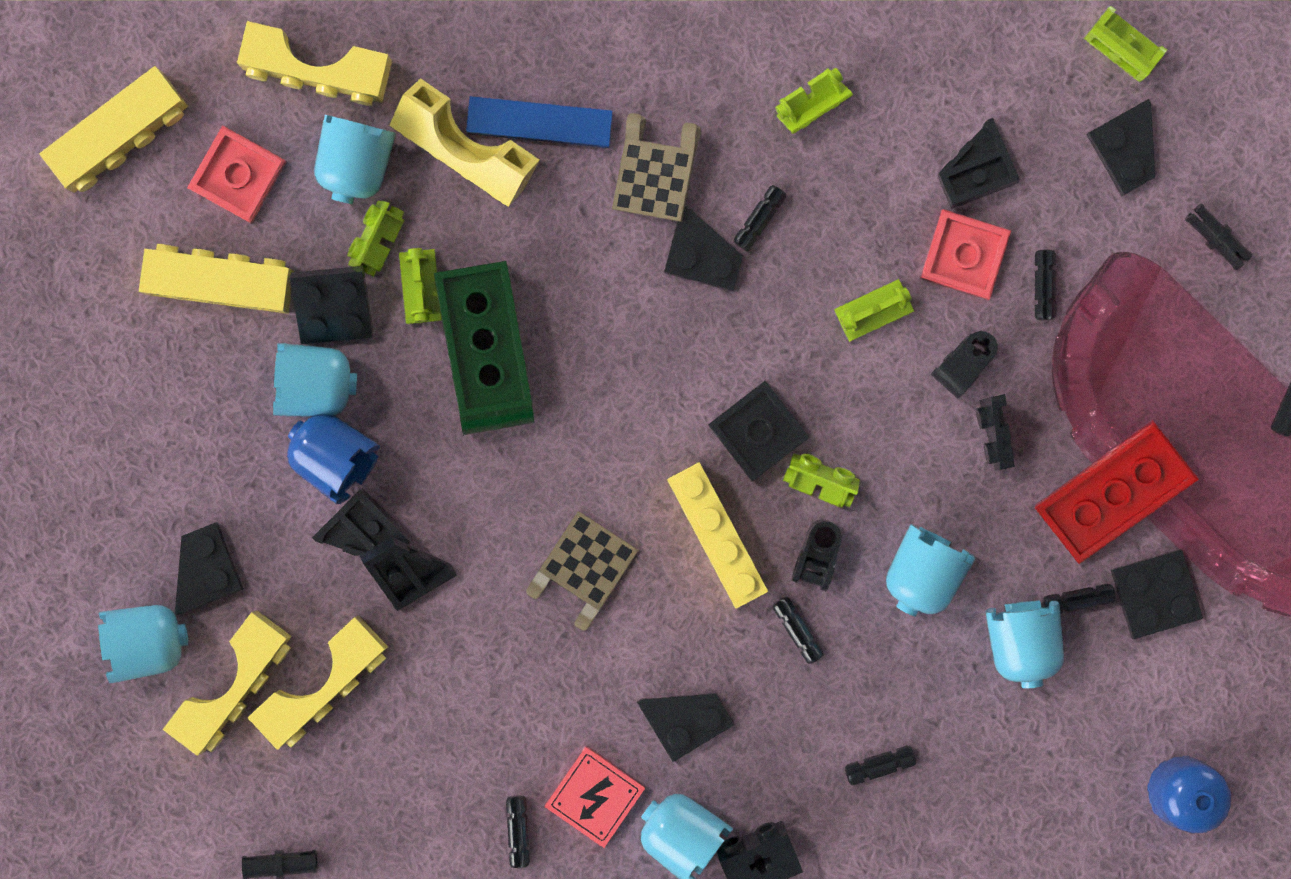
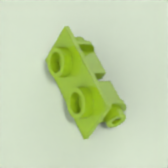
[775,68,853,134]
[347,200,405,277]
[399,248,442,324]
[834,279,914,342]
[783,453,860,508]

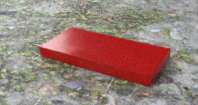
[1035,420,1199,564]

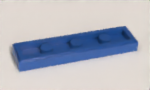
[466,96,613,148]

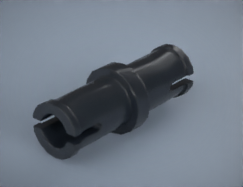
[1185,203,1253,270]
[242,849,318,879]

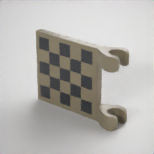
[612,113,701,222]
[526,511,638,631]

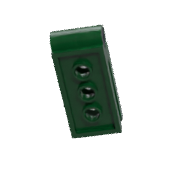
[434,261,535,436]

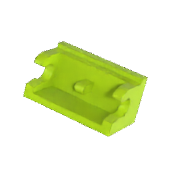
[1083,5,1167,82]

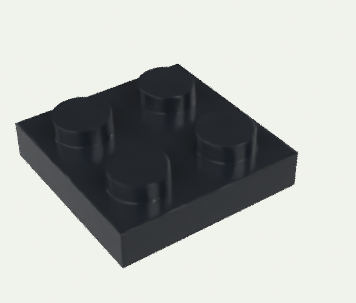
[289,266,373,344]
[708,381,810,482]
[1111,549,1203,639]

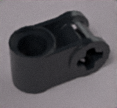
[931,331,998,399]
[791,519,842,592]

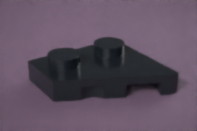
[1086,99,1155,197]
[938,118,1020,209]
[664,206,743,291]
[976,394,1015,470]
[312,488,413,556]
[175,522,244,615]
[360,537,457,611]
[637,693,735,762]

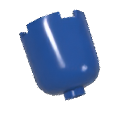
[287,414,380,504]
[1147,756,1231,834]

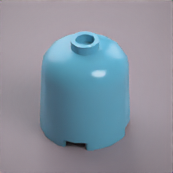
[314,114,396,204]
[273,343,357,417]
[886,524,976,617]
[985,600,1064,688]
[98,605,188,683]
[641,794,733,879]

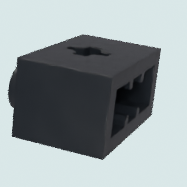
[716,821,803,879]

